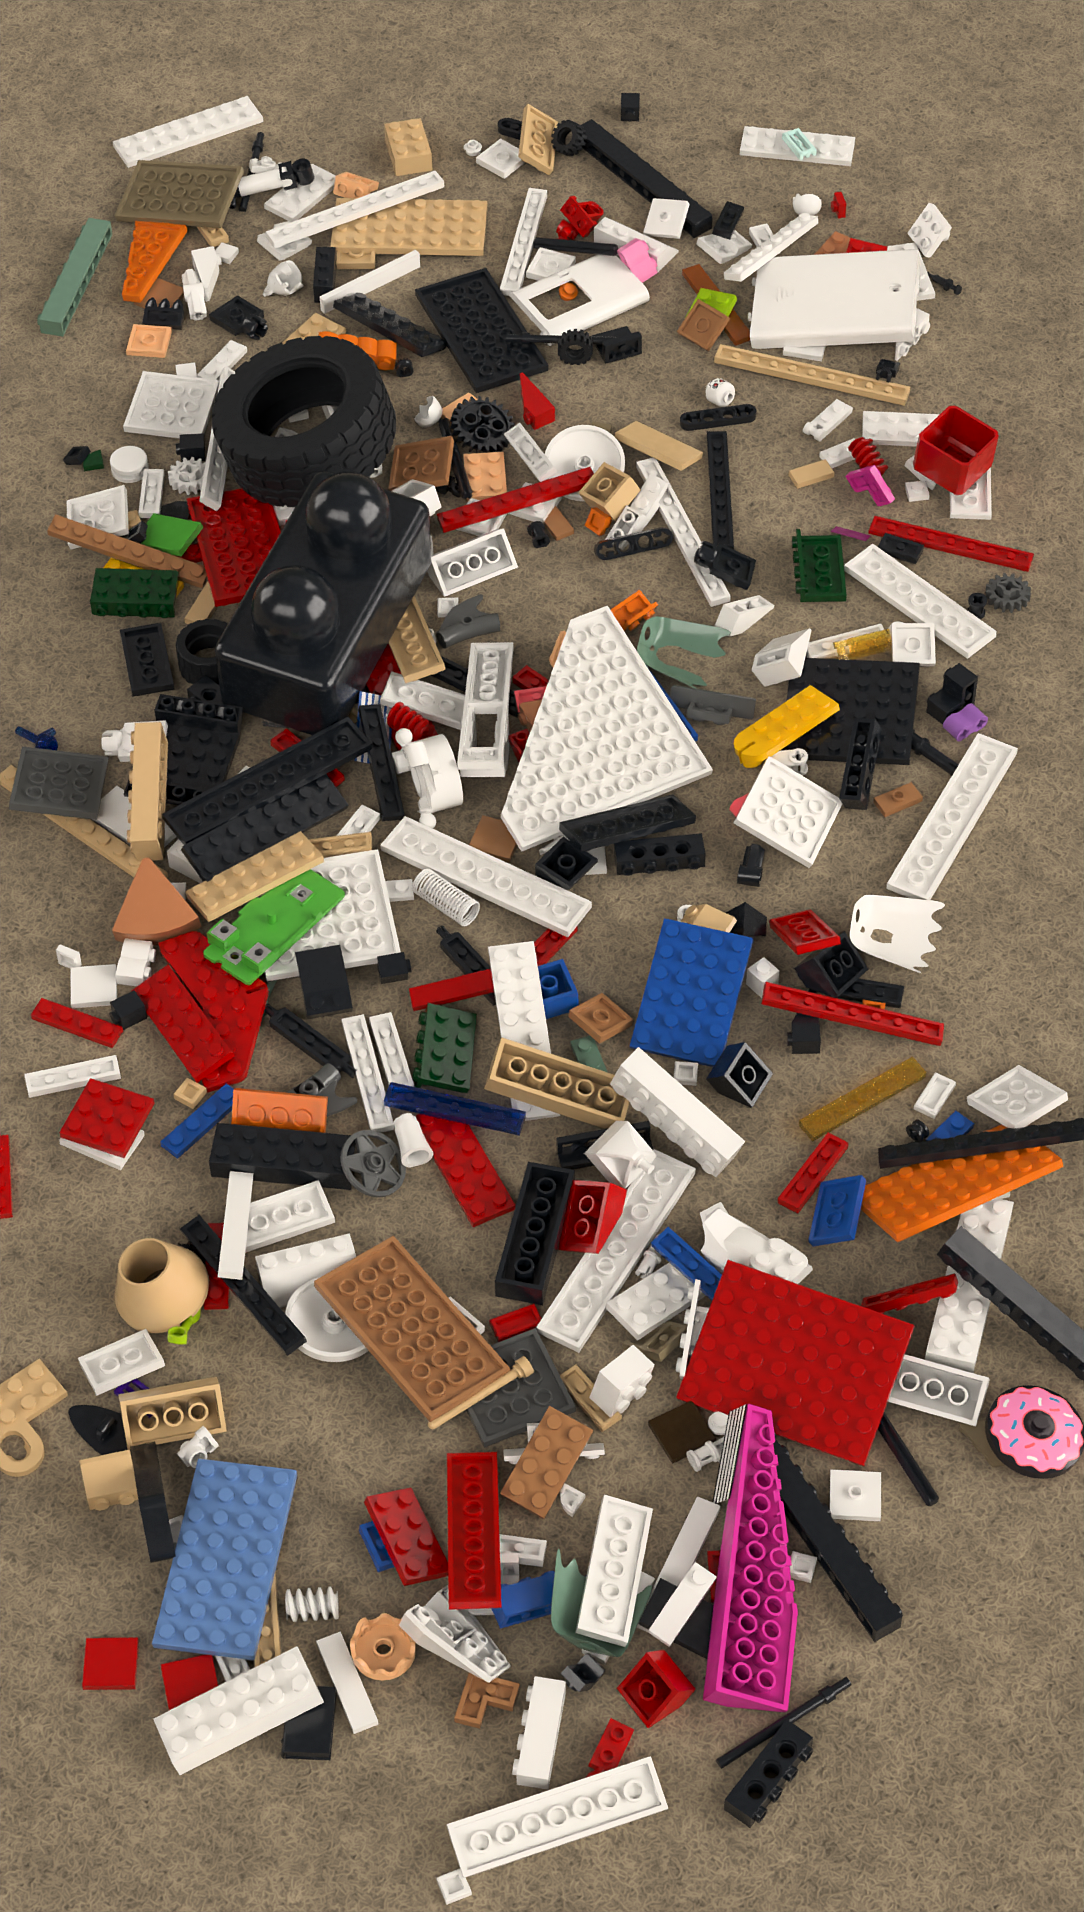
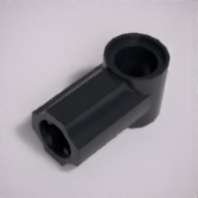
[737,844,765,887]

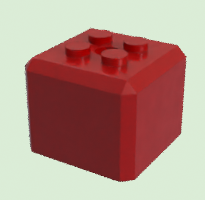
[913,406,999,496]

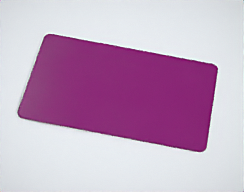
[831,526,871,541]

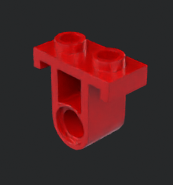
[560,196,604,238]

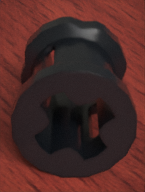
[527,521,550,548]
[967,593,987,619]

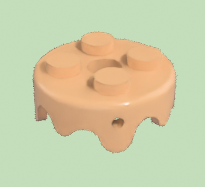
[350,1613,416,1681]

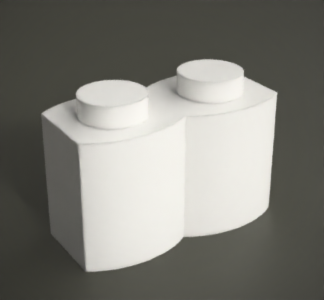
[116,938,156,986]

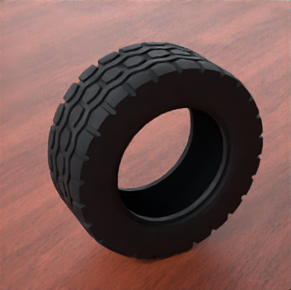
[212,336,396,507]

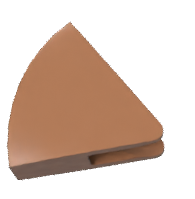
[112,858,201,946]

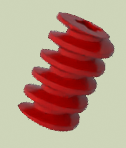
[848,437,888,476]
[387,702,434,741]

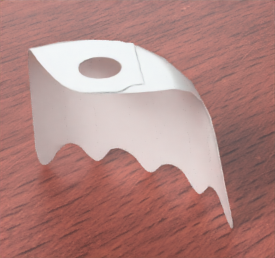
[850,895,945,973]

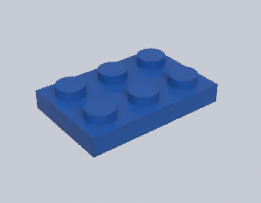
[808,1175,866,1247]

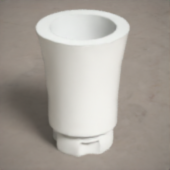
[394,1113,433,1167]

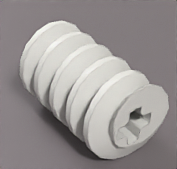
[285,1586,339,1622]

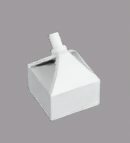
[584,1121,657,1189]

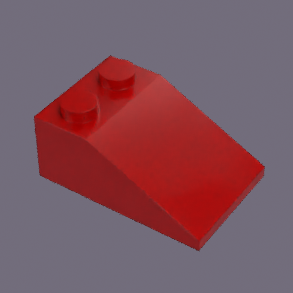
[558,1180,627,1254]

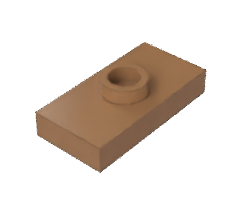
[873,782,923,817]

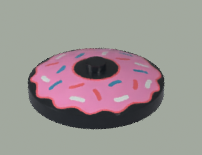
[985,1385,1084,1479]

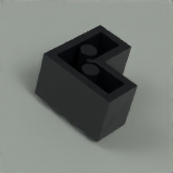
[926,663,978,725]

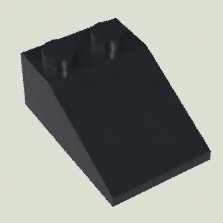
[295,945,353,1019]

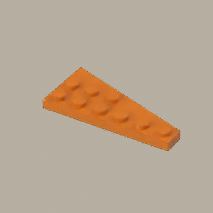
[122,221,188,303]

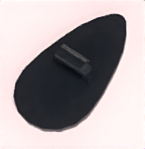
[68,1405,132,1457]

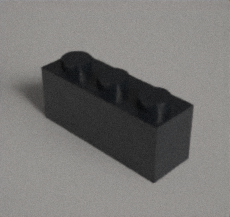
[313,247,337,303]

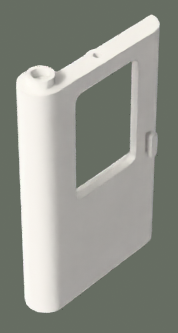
[510,255,650,346]

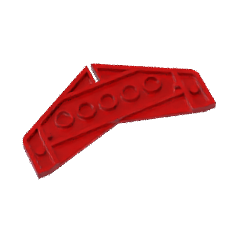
[158,931,269,1093]

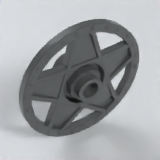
[340,1130,406,1198]

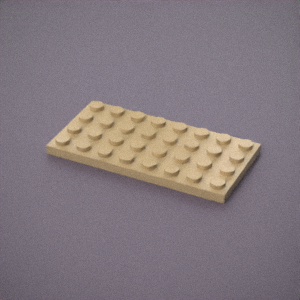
[330,198,488,256]

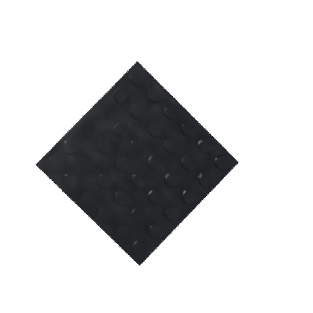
[780,658,920,765]

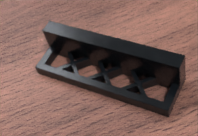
[556,1121,654,1170]

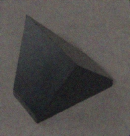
[726,902,767,937]

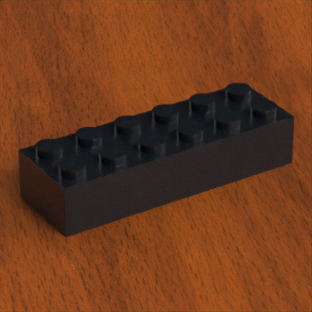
[209,1123,358,1190]
[495,1161,575,1306]

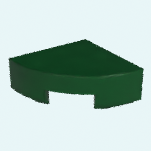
[83,450,104,472]

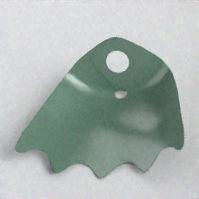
[636,616,731,689]
[551,1549,652,1657]

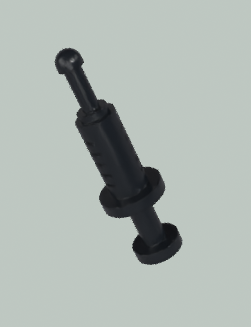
[927,271,962,295]

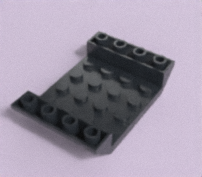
[123,694,243,805]

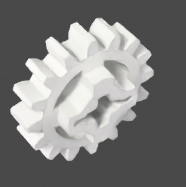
[168,457,206,495]

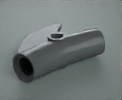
[436,594,500,649]
[285,1063,357,1117]

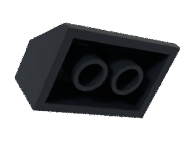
[794,931,869,998]

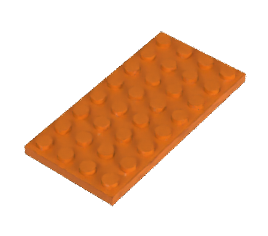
[861,1124,1063,1242]

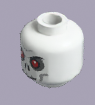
[706,378,735,407]

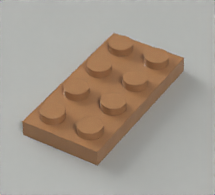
[500,1406,593,1519]

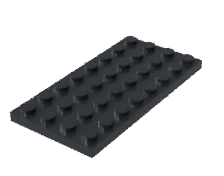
[415,268,548,393]

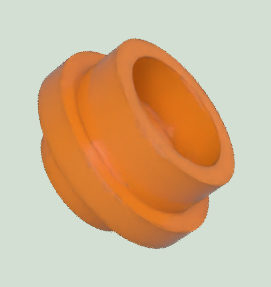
[559,282,578,301]

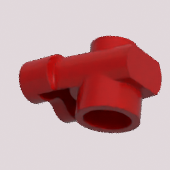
[556,219,579,241]

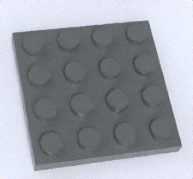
[9,747,109,820]
[466,1328,576,1448]

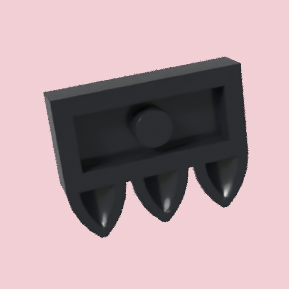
[142,297,184,330]

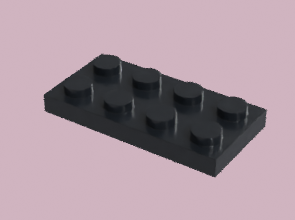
[120,623,175,697]

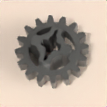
[985,573,1031,613]

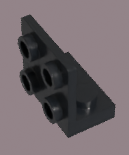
[592,326,642,364]

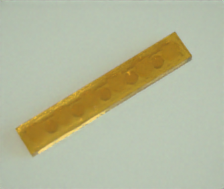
[799,1056,927,1142]

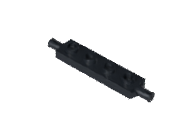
[436,925,496,1006]
[265,1004,357,1078]

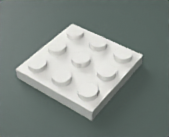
[67,485,129,550]
[967,1065,1068,1129]

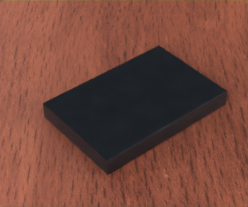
[638,1578,714,1659]

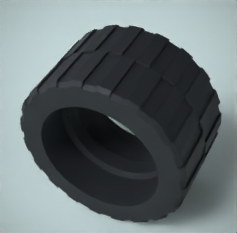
[176,619,228,685]

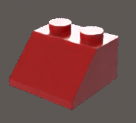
[616,1650,696,1728]

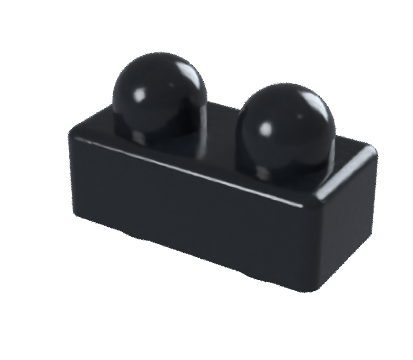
[215,471,431,735]

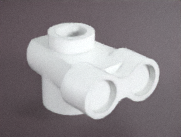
[177,1426,219,1468]

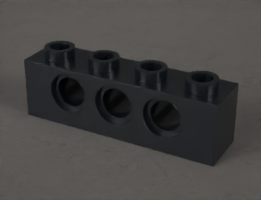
[839,718,882,810]
[614,833,706,876]
[724,1719,814,1828]

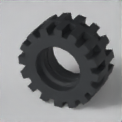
[551,120,587,156]
[558,329,593,365]

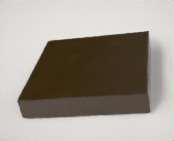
[648,1401,716,1464]

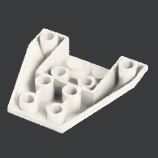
[399,1585,511,1683]

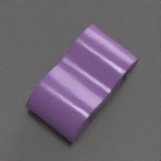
[943,703,988,742]

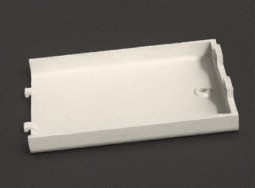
[748,249,920,349]

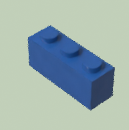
[491,1571,555,1629]

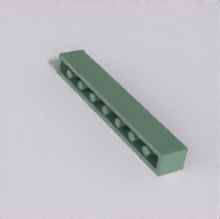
[37,218,112,337]

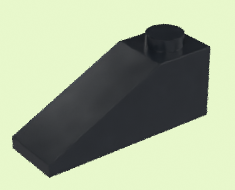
[787,989,821,1054]

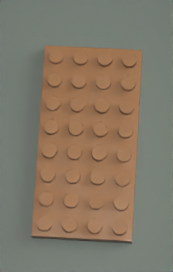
[314,1236,510,1422]

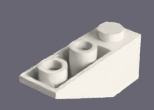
[895,308,930,361]

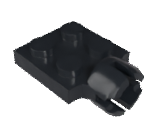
[209,295,268,340]
[694,541,756,590]

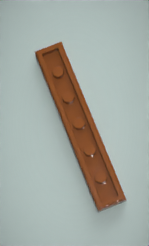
[682,264,750,346]

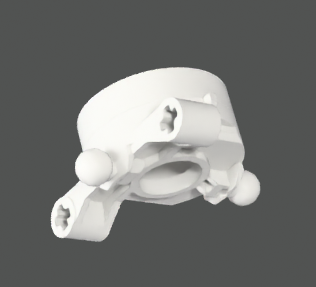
[391,728,463,829]

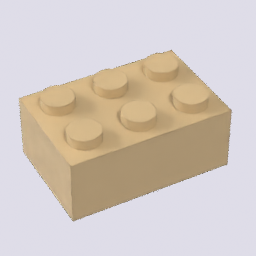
[384,118,433,176]

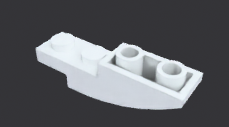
[605,473,669,550]

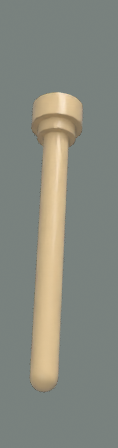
[428,1356,534,1429]

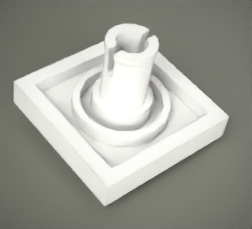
[908,203,952,258]

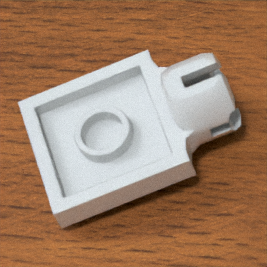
[102,720,168,762]

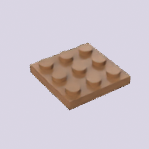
[388,436,454,491]

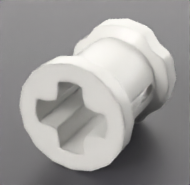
[686,1441,720,1472]

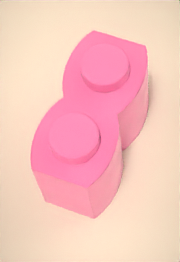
[617,238,658,283]

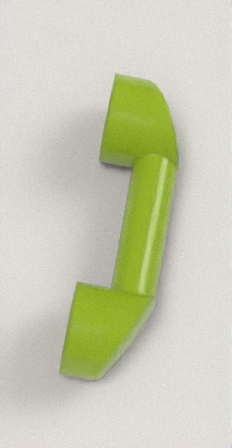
[167,1308,201,1345]

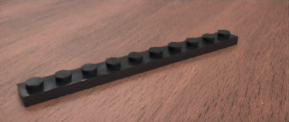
[878,1118,1084,1169]

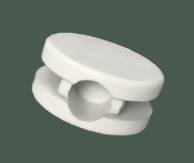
[110,446,149,483]

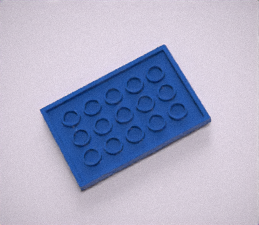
[630,918,753,1067]

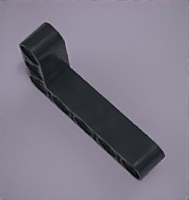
[130,1441,176,1563]

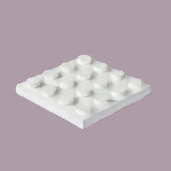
[123,371,220,438]
[733,756,842,868]

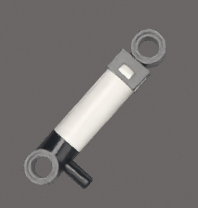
[229,158,315,209]

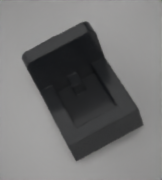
[561,1653,605,1692]

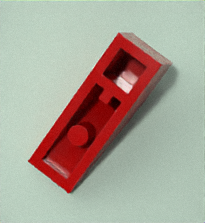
[520,373,555,430]

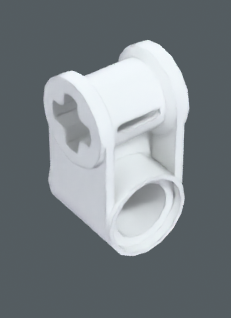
[771,748,808,776]

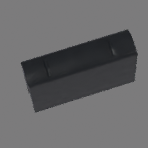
[281,1686,337,1761]

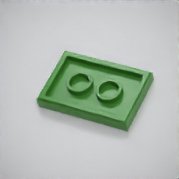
[141,514,203,557]

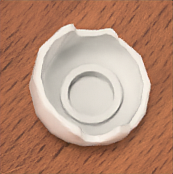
[793,194,821,216]
[414,396,443,428]

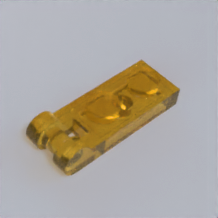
[833,629,892,660]

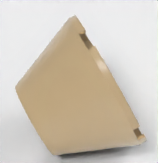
[115,1238,209,1333]

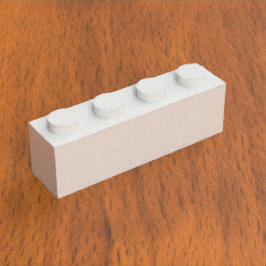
[512,1676,566,1790]

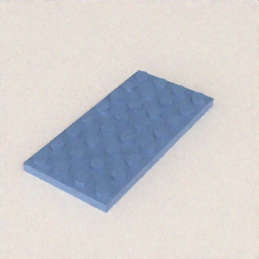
[152,1459,297,1660]

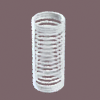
[412,868,480,926]

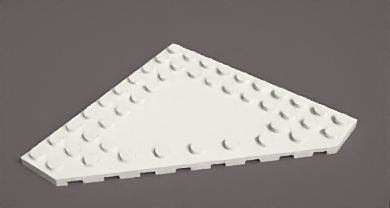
[501,606,713,852]

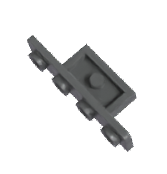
[670,685,756,725]

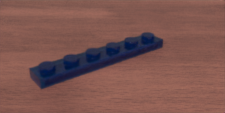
[384,1082,526,1136]

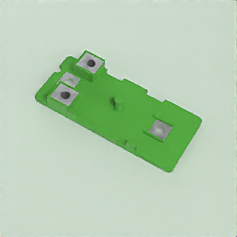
[203,869,345,985]

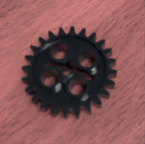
[450,396,515,453]

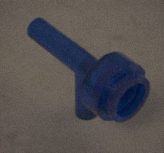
[15,726,58,751]

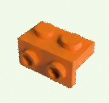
[611,590,658,632]

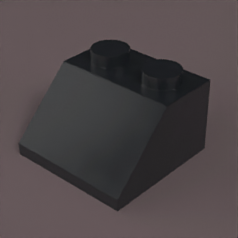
[535,837,598,890]
[706,1042,773,1108]

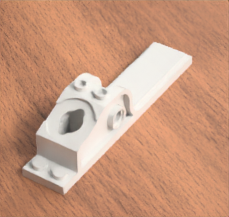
[457,642,514,777]

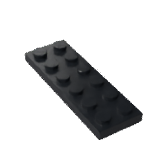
[333,293,446,357]
[559,794,696,852]

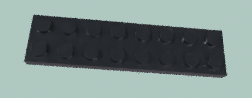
[181,774,349,882]

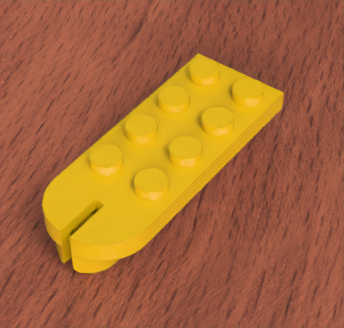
[733,685,840,768]

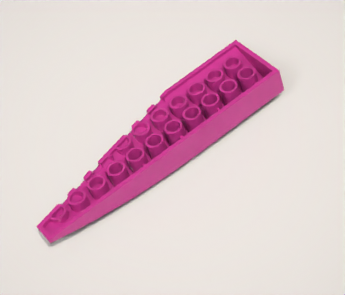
[703,1404,798,1713]

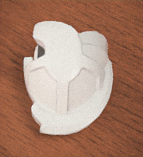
[263,260,304,297]

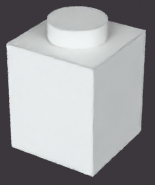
[746,957,779,998]

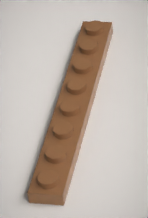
[47,514,207,588]

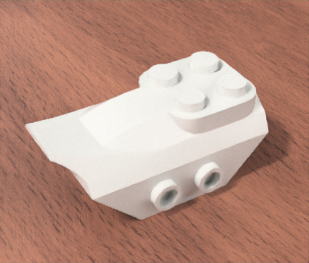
[701,1209,813,1284]

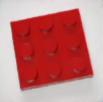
[59,1078,155,1158]

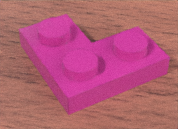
[845,465,895,506]

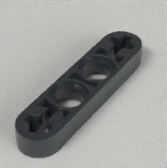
[680,404,757,431]
[594,527,673,560]

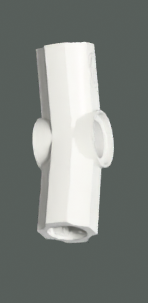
[182,269,207,321]

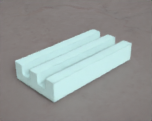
[782,128,817,160]

